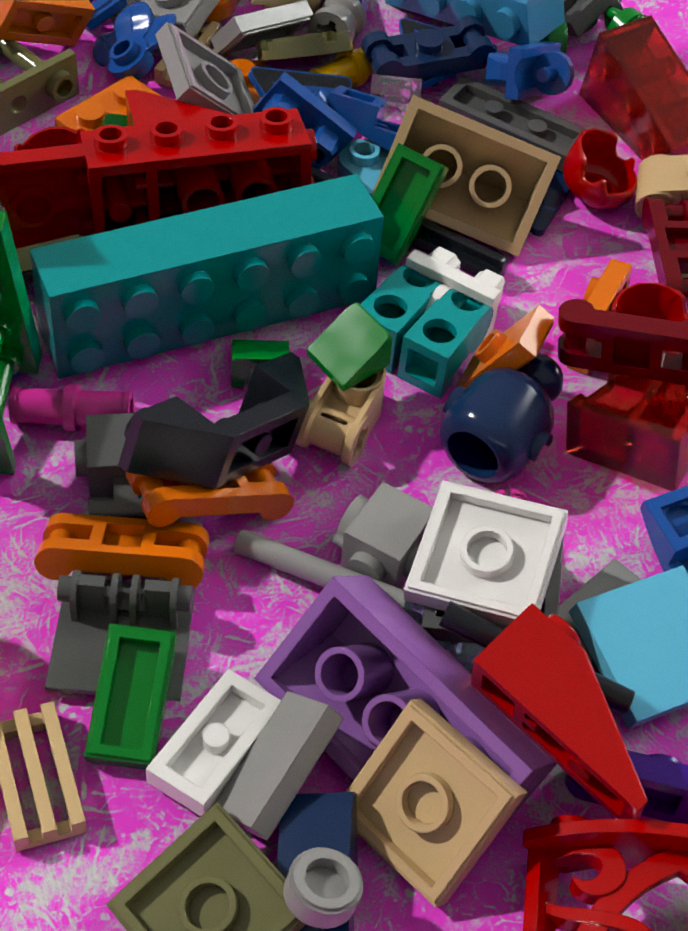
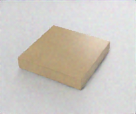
[346,698,528,908]

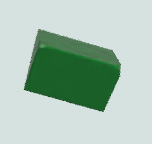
[307,302,392,391]
[231,339,290,387]

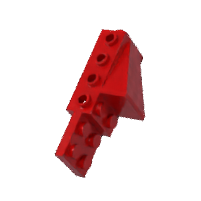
[0,89,317,249]

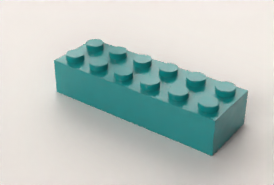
[29,174,384,379]

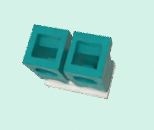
[360,246,505,399]

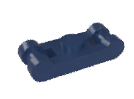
[361,15,496,85]

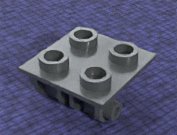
[45,569,196,702]

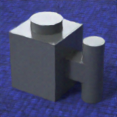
[74,413,147,519]

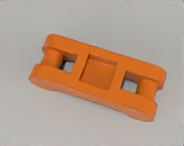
[125,462,294,527]
[34,513,210,588]

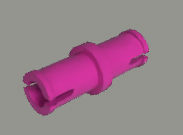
[8,384,135,431]

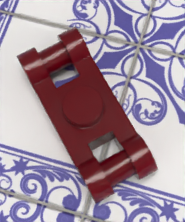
[642,198,688,300]
[558,299,688,385]

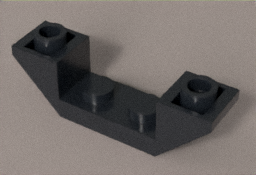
[118,352,310,489]

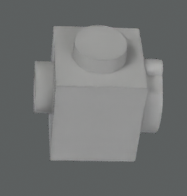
[332,482,433,589]

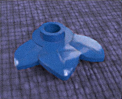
[93,2,177,80]

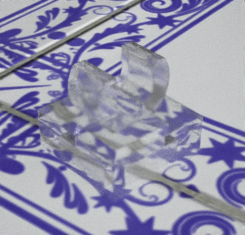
[370,74,422,119]

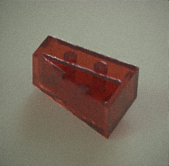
[579,15,688,160]
[566,350,688,491]

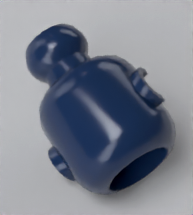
[440,353,563,484]

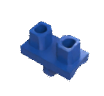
[485,41,575,100]
[253,71,358,169]

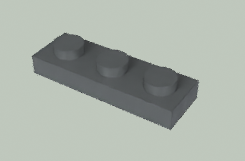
[438,76,587,172]

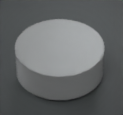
[283,847,363,929]

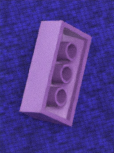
[254,575,557,818]

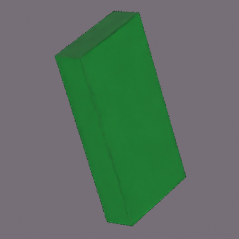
[372,143,449,265]
[84,623,177,770]

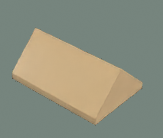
[371,95,561,257]

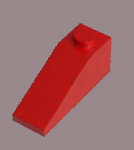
[471,603,648,819]

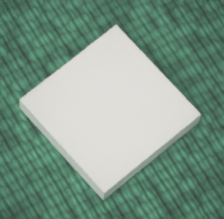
[404,480,568,627]

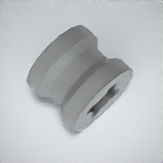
[308,0,367,54]

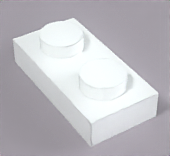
[146,669,281,816]

